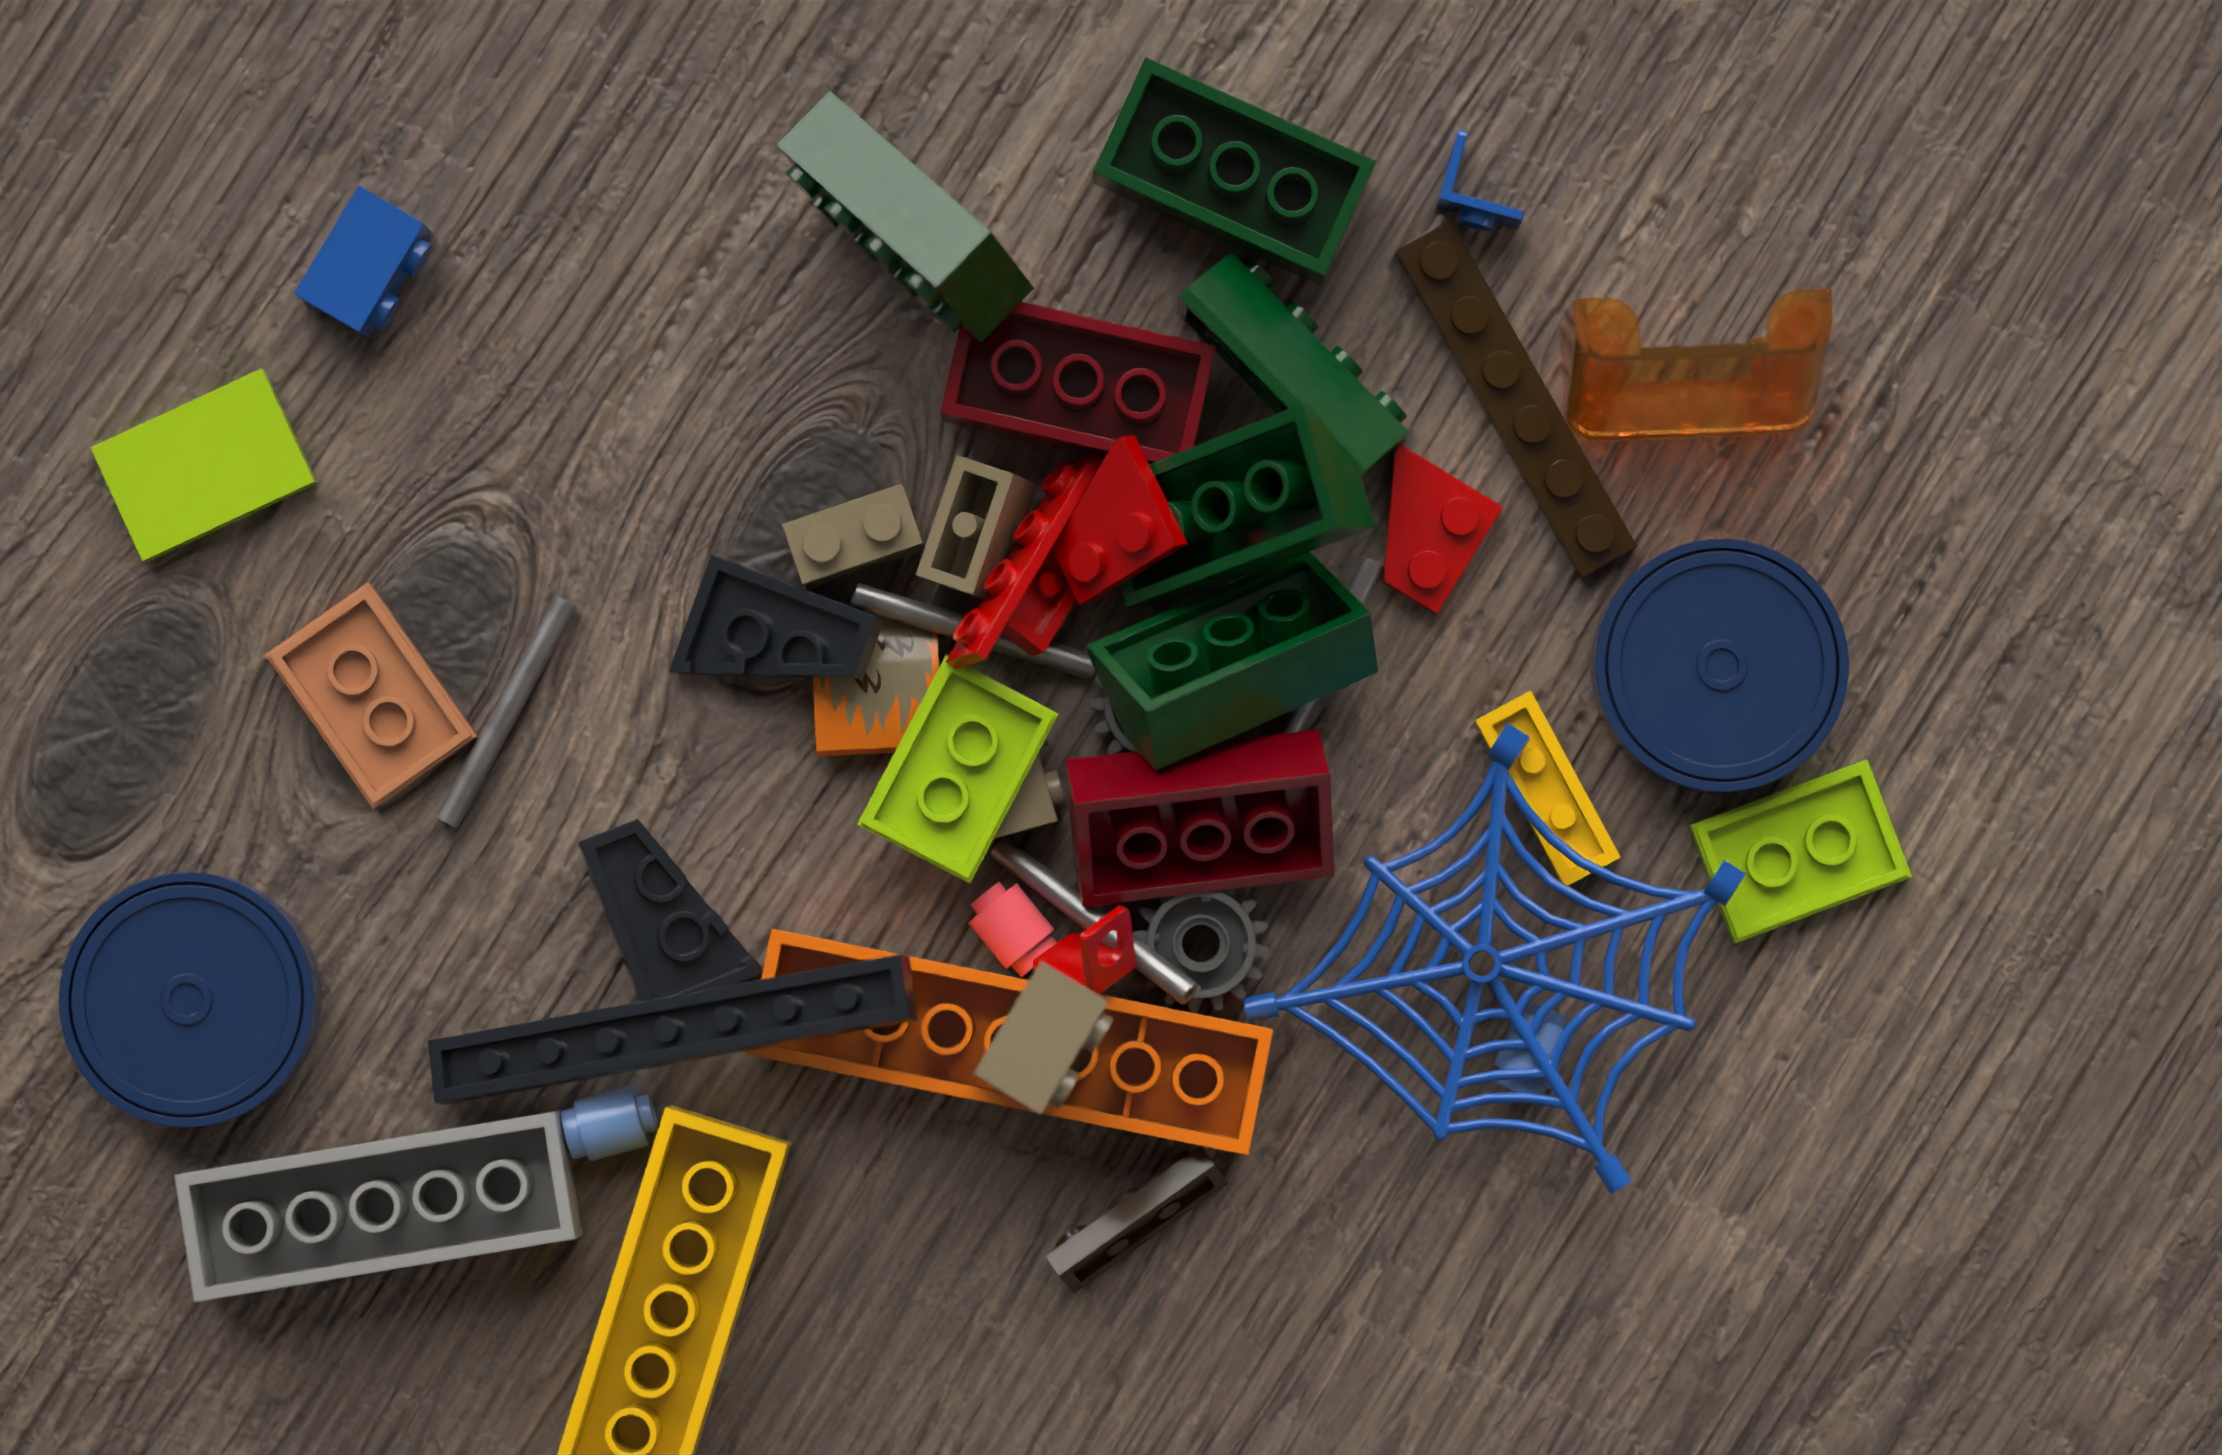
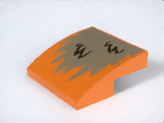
[813,618,939,757]

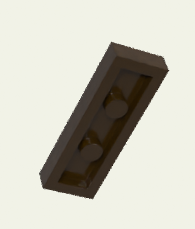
[1045,1146,1228,1293]

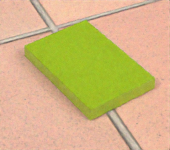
[90,368,318,563]
[857,655,1059,884]
[1688,759,1912,943]

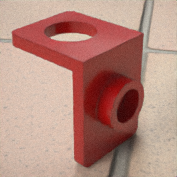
[1032,906,1137,995]

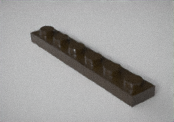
[1395,220,1637,579]

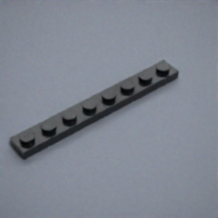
[428,954,918,1105]

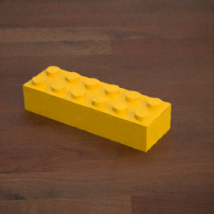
[557,1105,792,1455]

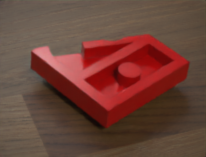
[1052,435,1188,605]
[1382,444,1503,615]

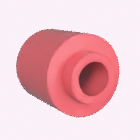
[968,881,1057,978]

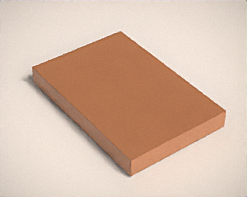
[265,582,479,810]

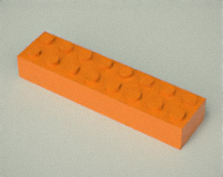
[746,929,1273,1155]

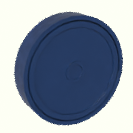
[1590,539,1849,793]
[59,872,321,1127]

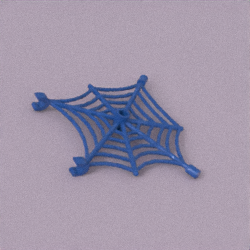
[1243,723,1746,1194]

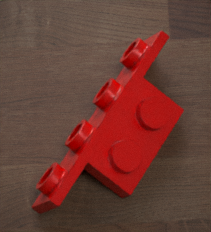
[946,452,1103,669]

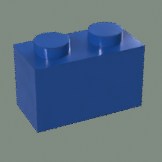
[294,185,433,339]

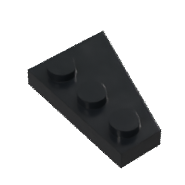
[669,554,885,679]
[577,819,763,1002]

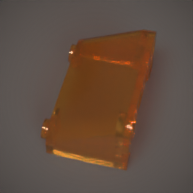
[1559,289,1832,442]

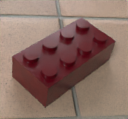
[940,301,1216,464]
[1066,730,1334,907]

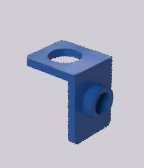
[1436,130,1525,231]

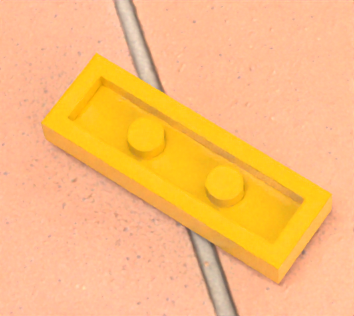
[1474,690,1621,886]

